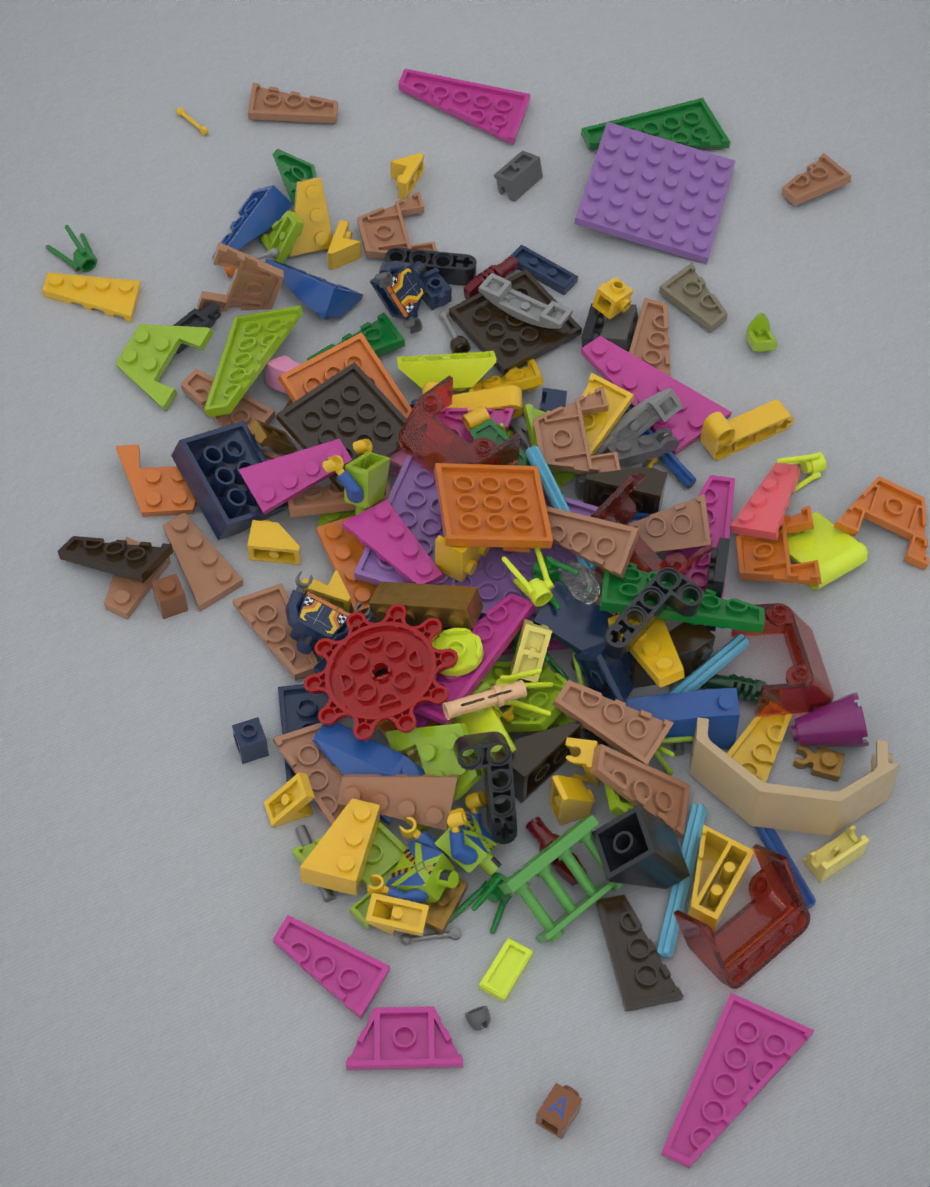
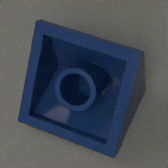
[573,642,634,702]

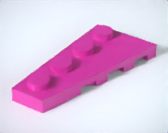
[239,439,353,514]

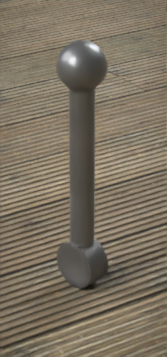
[401,927,461,945]

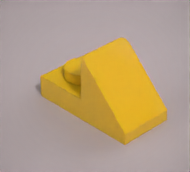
[390,153,424,200]
[327,220,361,270]
[301,570,351,613]
[264,772,315,827]
[365,893,429,936]

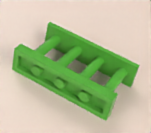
[498,815,624,943]

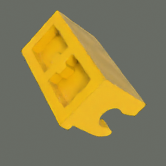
[566,737,601,787]

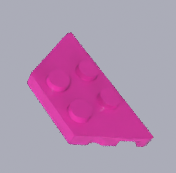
[346,1006,463,1070]

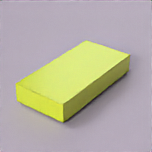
[479,937,533,1002]

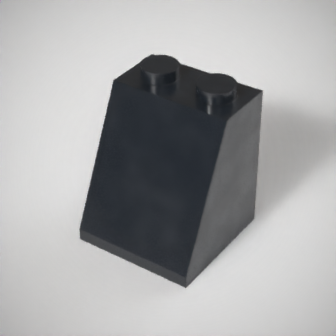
[592,804,690,889]

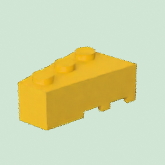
[435,535,490,583]
[300,798,380,896]
[687,825,755,934]

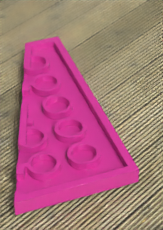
[398,69,531,145]
[581,336,732,455]
[657,475,735,599]
[414,593,535,725]
[661,993,815,1168]

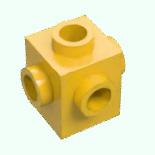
[592,276,634,319]

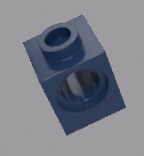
[232,717,269,764]

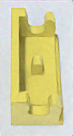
[510,619,552,682]
[802,825,869,883]

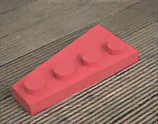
[730,462,801,541]

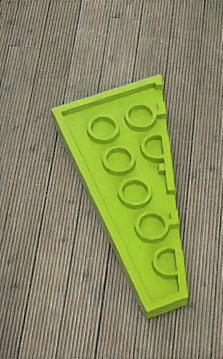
[204,305,304,417]

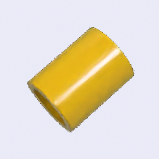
[462,406,490,431]

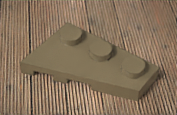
[659,263,728,332]

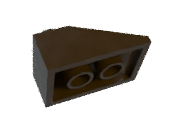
[583,467,668,514]
[629,622,715,689]
[498,721,582,803]

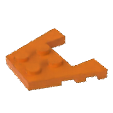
[116,445,197,517]
[834,476,929,570]
[736,506,822,585]

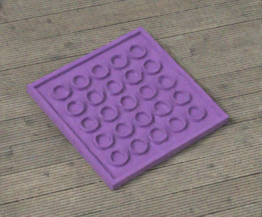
[574,122,735,264]

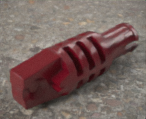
[464,256,519,299]
[526,817,587,886]

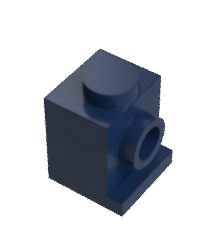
[420,268,452,310]
[540,388,567,412]

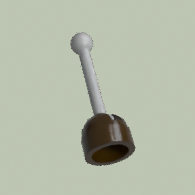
[439,310,471,353]

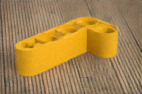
[422,382,523,425]
[700,399,794,460]

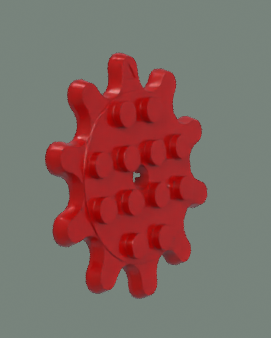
[303,604,458,741]

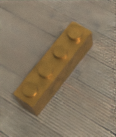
[369,581,483,629]

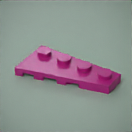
[342,500,443,585]
[273,915,390,1020]

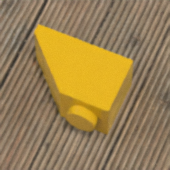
[247,520,301,565]
[549,775,595,826]

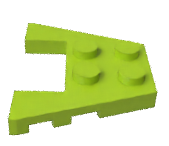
[115,324,213,411]
[500,662,567,732]
[385,723,483,833]
[292,822,407,931]

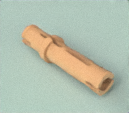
[442,680,527,720]

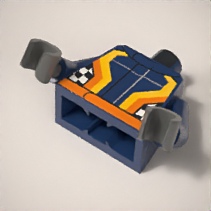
[370,261,427,334]
[285,571,370,654]

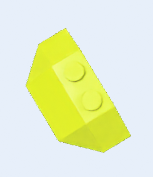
[397,351,496,391]

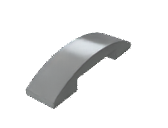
[479,273,573,329]
[595,388,684,455]

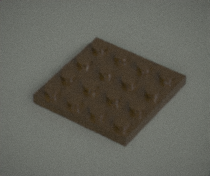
[449,269,582,376]
[276,362,419,491]

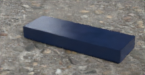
[510,244,578,295]

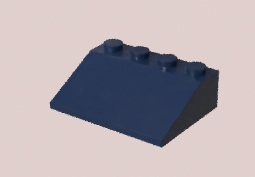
[171,421,289,540]

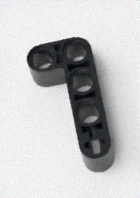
[384,248,477,286]
[603,567,703,659]
[453,731,517,844]

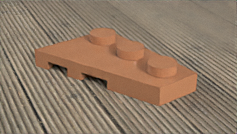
[104,537,171,620]

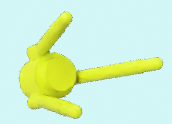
[772,452,827,493]
[502,548,555,607]
[495,668,554,716]

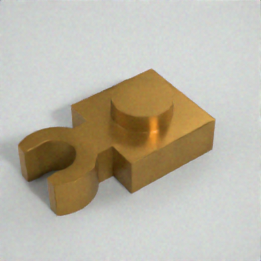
[793,745,845,782]

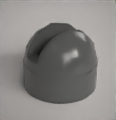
[465,1006,491,1031]

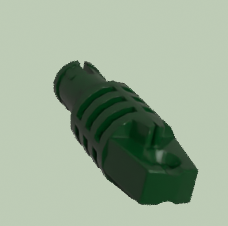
[702,674,778,704]

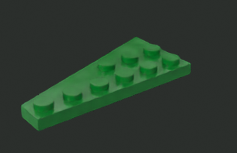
[581,98,730,150]
[600,562,764,633]

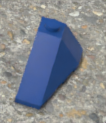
[212,185,293,258]
[265,259,363,320]
[624,688,740,749]
[312,722,425,825]

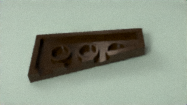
[58,536,173,583]
[596,894,684,1012]

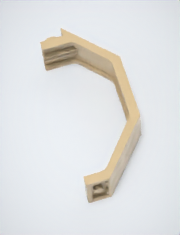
[689,717,900,836]

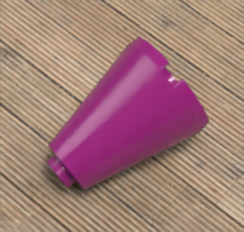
[790,692,869,747]

